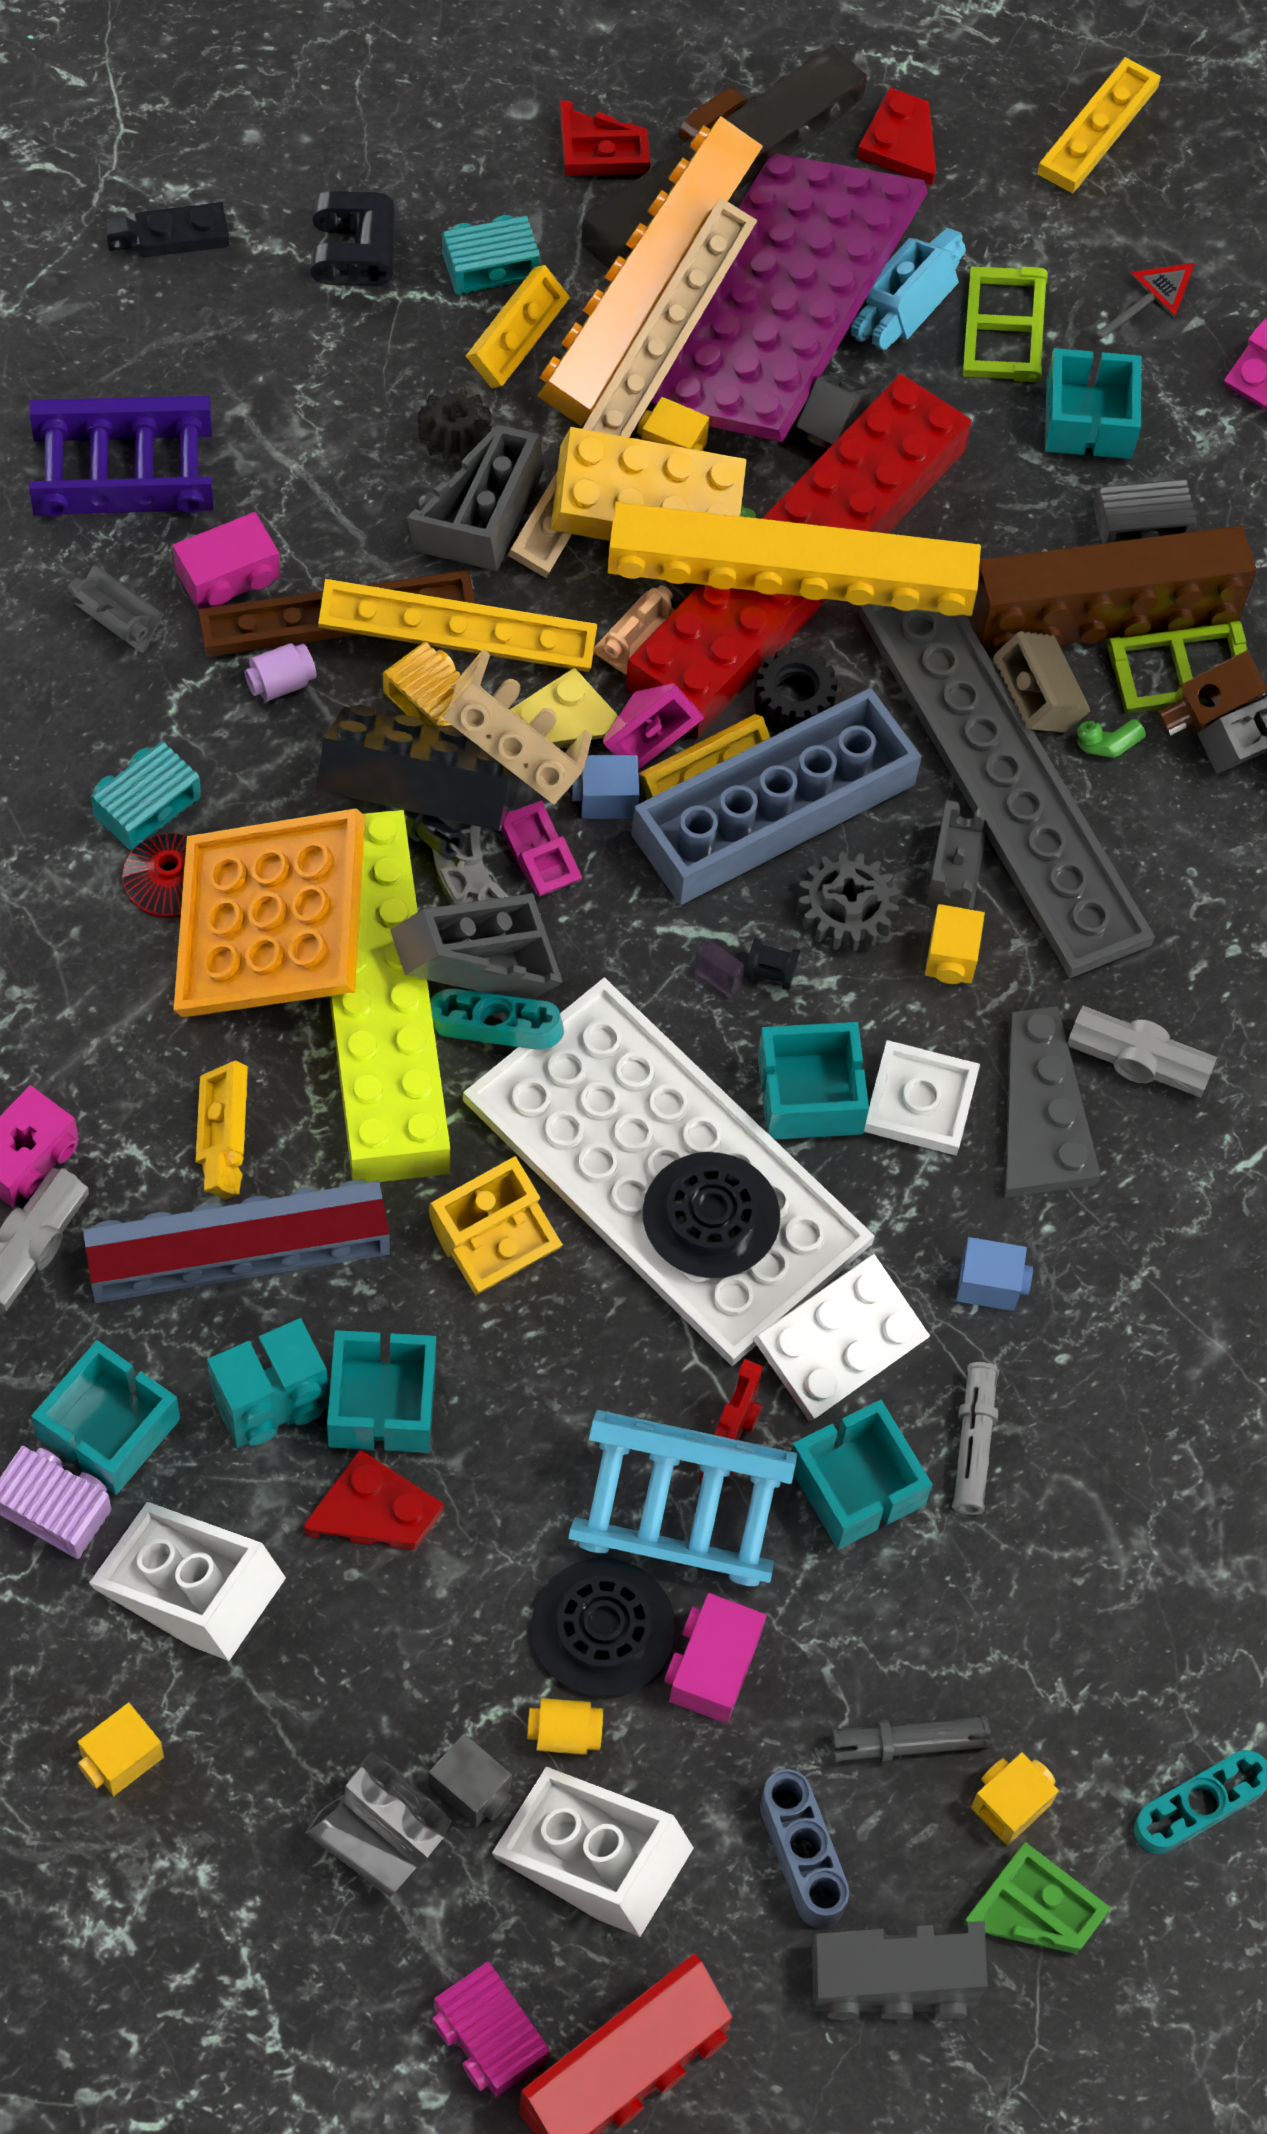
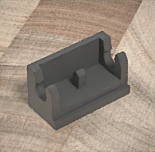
[926,800,986,910]

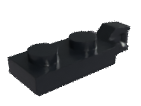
[105,202,229,257]

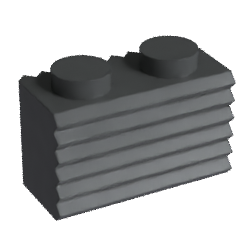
[1093,476,1197,544]

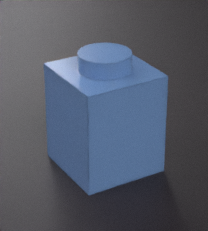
[572,755,639,819]
[956,1237,1033,1311]

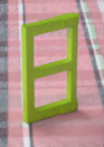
[963,266,1048,382]
[1107,621,1247,714]

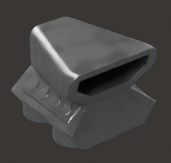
[305,1751,452,1897]

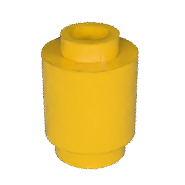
[527,1698,603,1755]

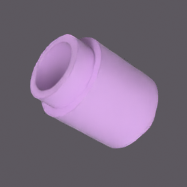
[244,643,317,702]

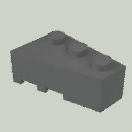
[407,424,545,571]
[390,893,563,999]
[812,1921,988,2020]

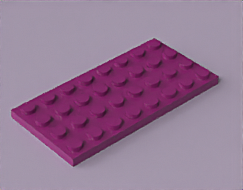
[645,153,927,442]

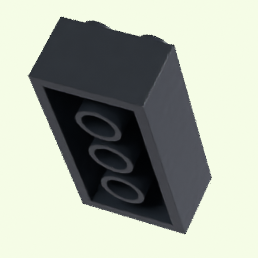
[316,705,519,831]

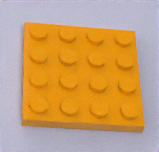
[174,808,365,1017]

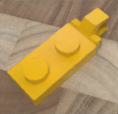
[195,1060,248,1200]

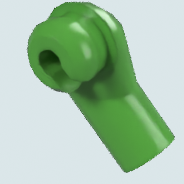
[1077,719,1146,758]

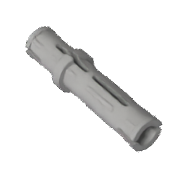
[952,1362,1000,1515]

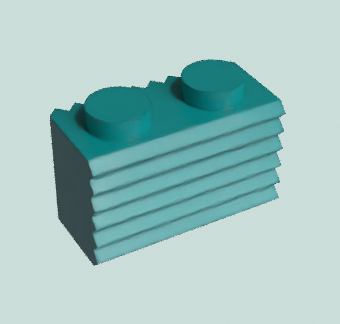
[442,215,540,296]
[91,741,201,851]

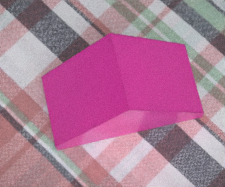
[603,683,704,770]

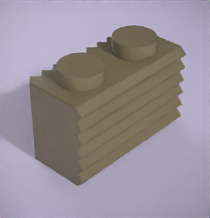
[993,631,1090,733]

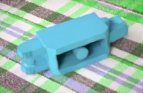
[851,228,966,350]

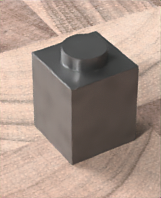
[429,1734,512,1828]

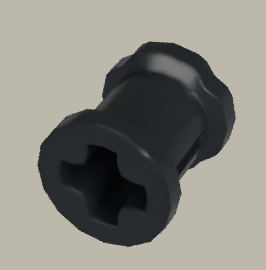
[743,938,801,991]

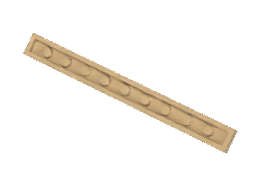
[508,198,757,578]

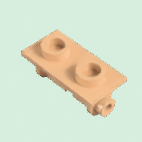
[593,585,675,675]

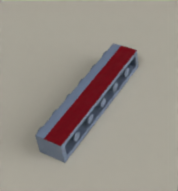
[83,1180,390,1303]

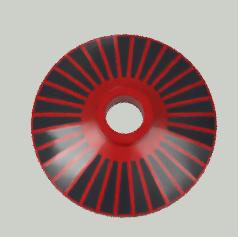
[122,833,187,918]

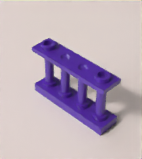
[29,396,214,517]

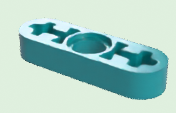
[430,989,564,1050]
[1134,1750,1267,1854]

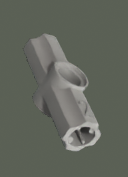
[1068,1006,1217,1098]
[0,1167,89,1311]

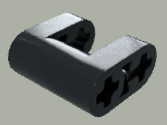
[310,191,395,286]

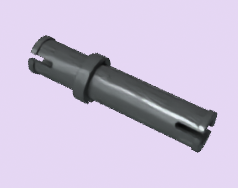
[829,1715,990,1763]

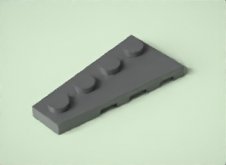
[1004,1006,1101,1198]

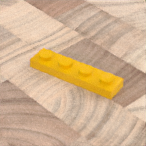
[1037,57,1161,194]

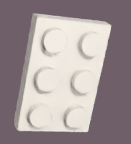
[752,1254,930,1421]

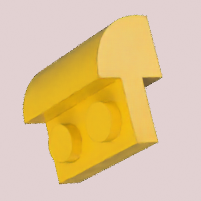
[429,1156,563,1296]

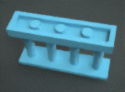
[568,1410,797,1586]

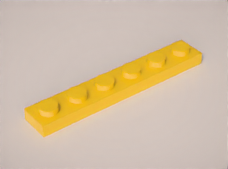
[318,579,597,672]

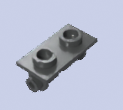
[67,565,164,653]

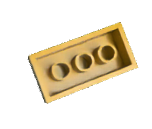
[550,427,747,541]

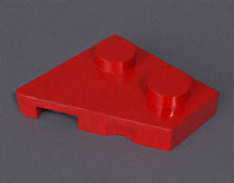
[857,87,936,186]
[560,100,651,176]
[699,1359,763,1483]
[303,1449,444,1551]

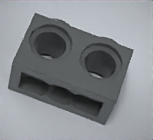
[1197,698,1267,774]

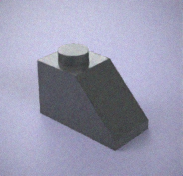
[796,373,879,448]

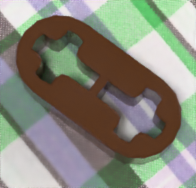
[678,87,751,152]

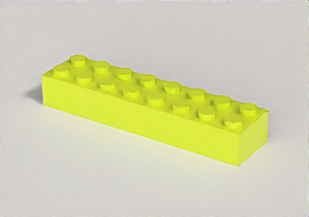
[329,810,450,1183]

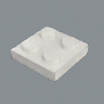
[864,1040,980,1156]

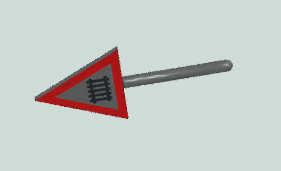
[1096,263,1195,339]

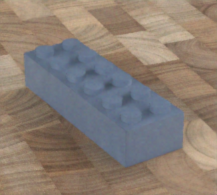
[631,688,922,906]

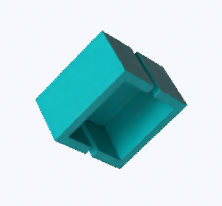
[1045,348,1142,459]
[757,1022,869,1139]
[207,1318,329,1448]
[327,1330,436,1453]
[31,1340,180,1496]
[791,1400,933,1550]

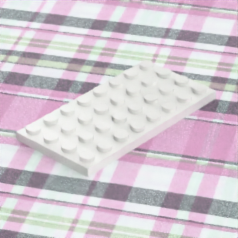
[463,977,874,1366]

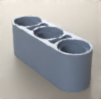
[760,1769,849,1929]

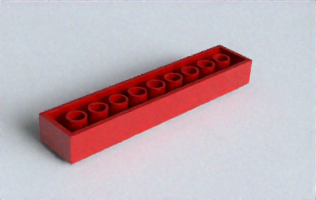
[625,373,972,739]

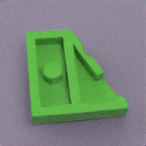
[963,1842,1111,1954]

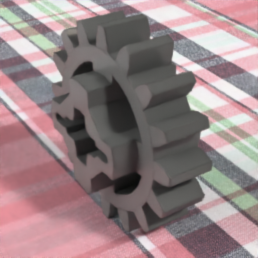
[797,851,900,951]

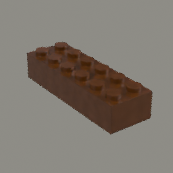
[969,525,1257,654]

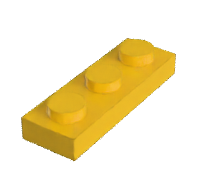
[466,265,570,389]
[638,714,770,800]

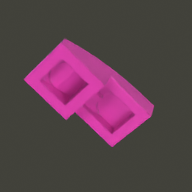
[500,800,582,897]

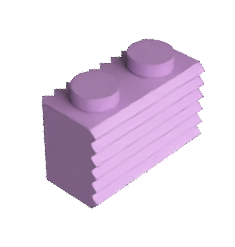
[0,1446,111,1559]

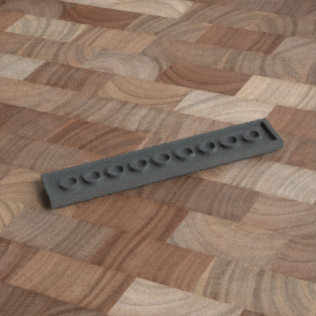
[858,604,1155,979]

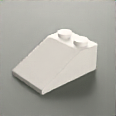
[89,1502,286,1661]
[492,1767,693,1937]

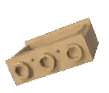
[442,649,592,805]

